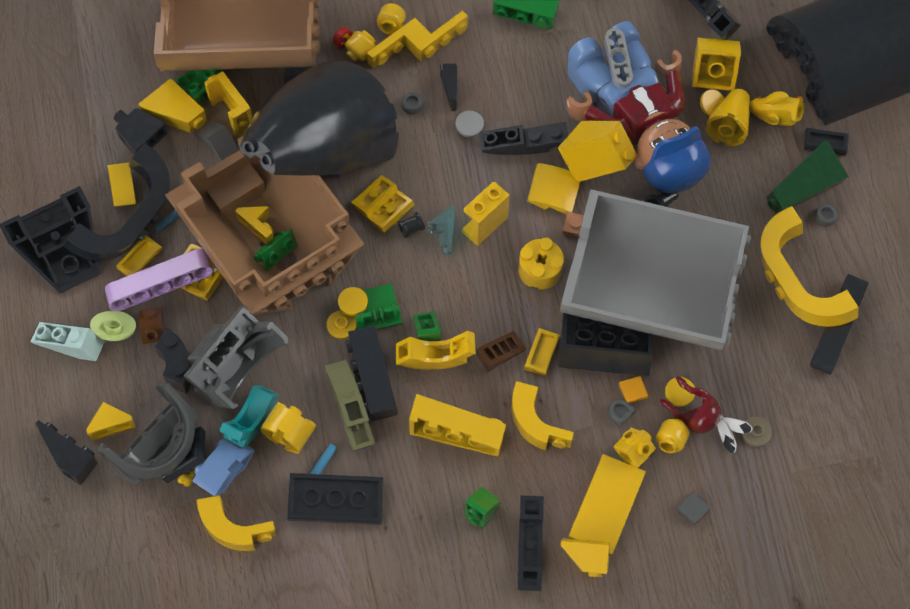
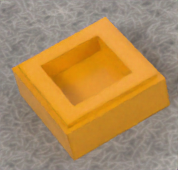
[618,376,648,404]

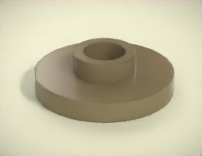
[741,417,772,447]

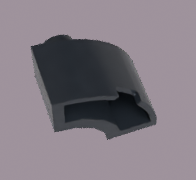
[155,328,191,394]

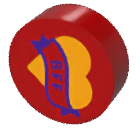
[333,27,353,49]

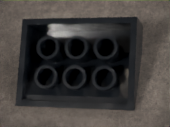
[559,313,653,376]

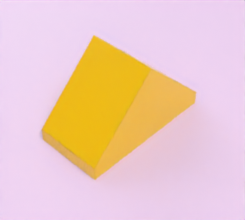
[86,402,136,441]

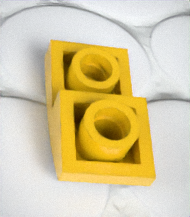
[107,163,136,207]

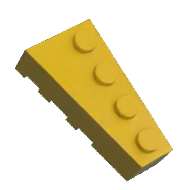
[409,394,506,457]

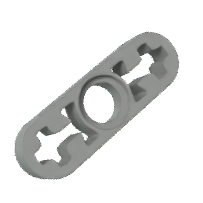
[604,28,633,89]

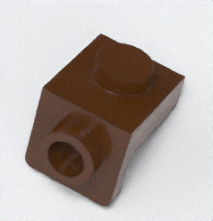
[139,308,164,344]

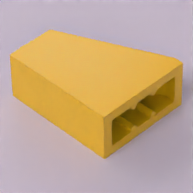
[138,78,207,133]

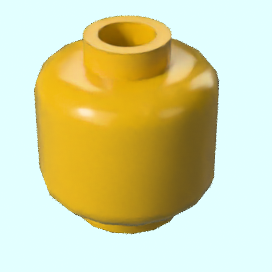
[377,3,406,34]
[345,30,376,61]
[656,419,690,454]

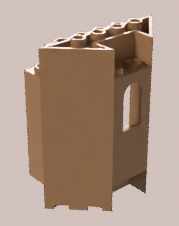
[165,136,364,315]

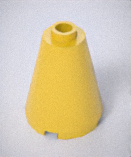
[706,89,750,147]

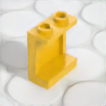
[205,71,252,139]
[462,182,510,246]

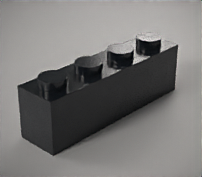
[345,325,398,422]

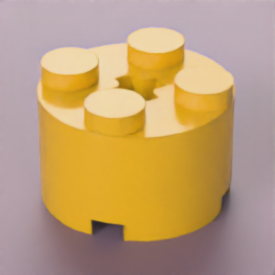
[518,237,564,290]
[260,402,317,454]

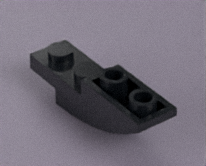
[480,122,568,155]

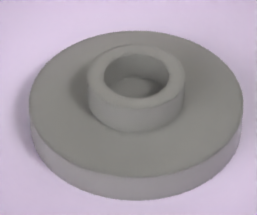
[455,111,484,137]

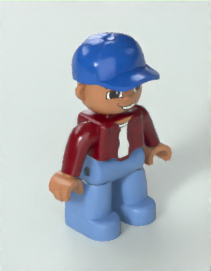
[566,21,711,194]

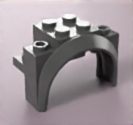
[183,307,288,409]

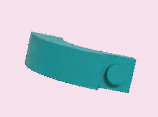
[219,385,279,448]

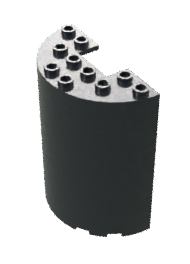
[766,0,910,126]

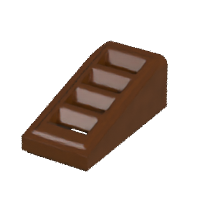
[476,331,526,372]

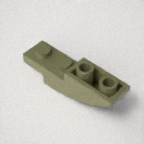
[324,360,375,452]

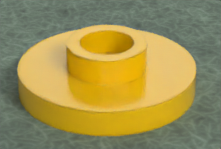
[700,89,724,117]
[338,287,368,316]
[327,310,357,339]
[665,377,695,407]

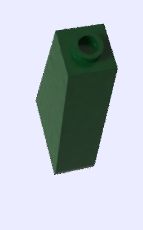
[766,140,849,214]

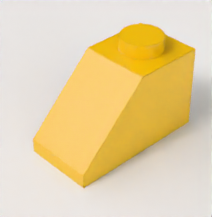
[561,538,610,577]

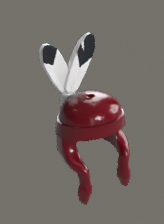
[660,376,752,453]

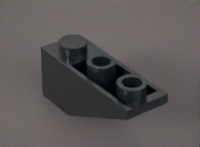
[35,420,98,486]

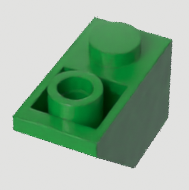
[465,487,501,529]

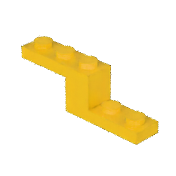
[367,11,468,69]

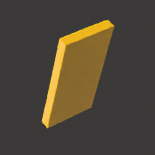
[568,454,646,556]

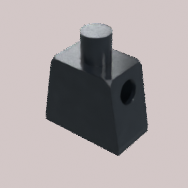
[114,108,168,155]

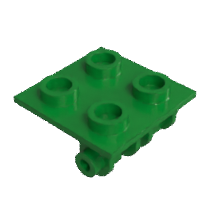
[175,70,222,105]
[355,283,403,330]

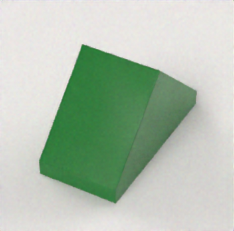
[413,312,441,341]

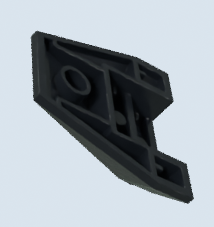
[0,186,100,294]

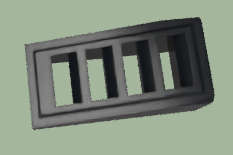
[440,63,457,111]

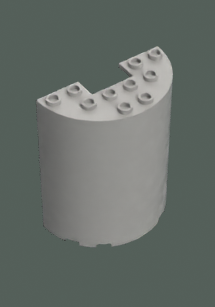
[560,189,751,351]

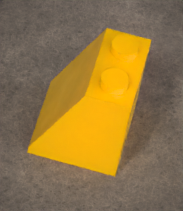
[558,121,638,182]

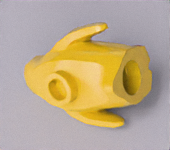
[749,91,804,126]

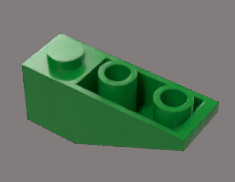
[493,0,559,30]

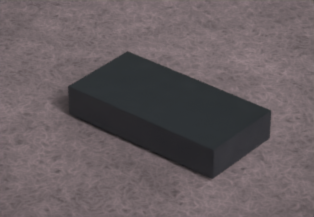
[803,128,849,156]

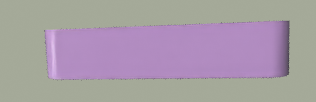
[105,249,212,311]

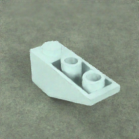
[30,322,105,361]

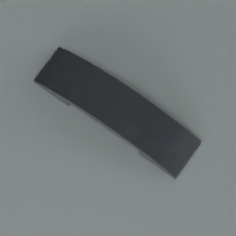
[517,495,544,591]

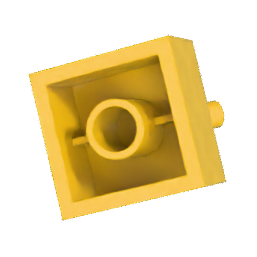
[692,38,741,90]

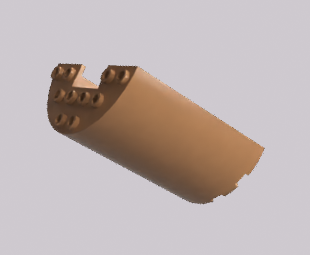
[154,0,320,71]

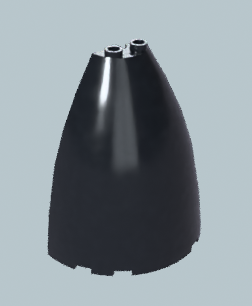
[239,61,399,176]

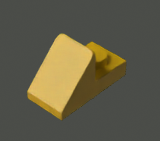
[235,206,274,246]

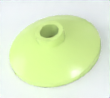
[90,311,136,341]

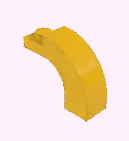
[395,331,476,370]
[511,381,574,450]
[197,495,277,551]

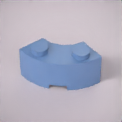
[193,439,255,497]

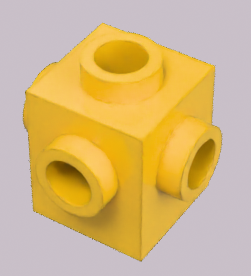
[613,427,656,468]

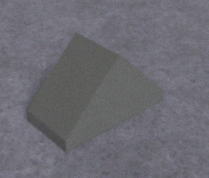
[198,122,239,162]

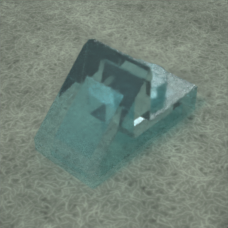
[427,205,455,255]

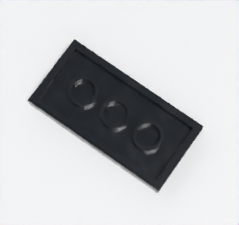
[287,473,383,525]

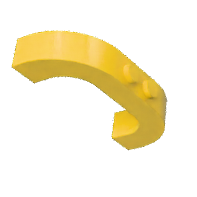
[761,206,859,327]

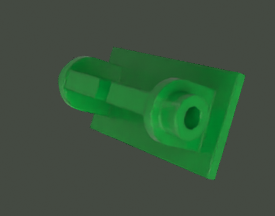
[253,229,298,271]

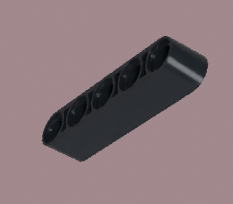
[809,273,869,375]

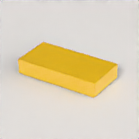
[116,235,163,276]
[524,328,560,377]

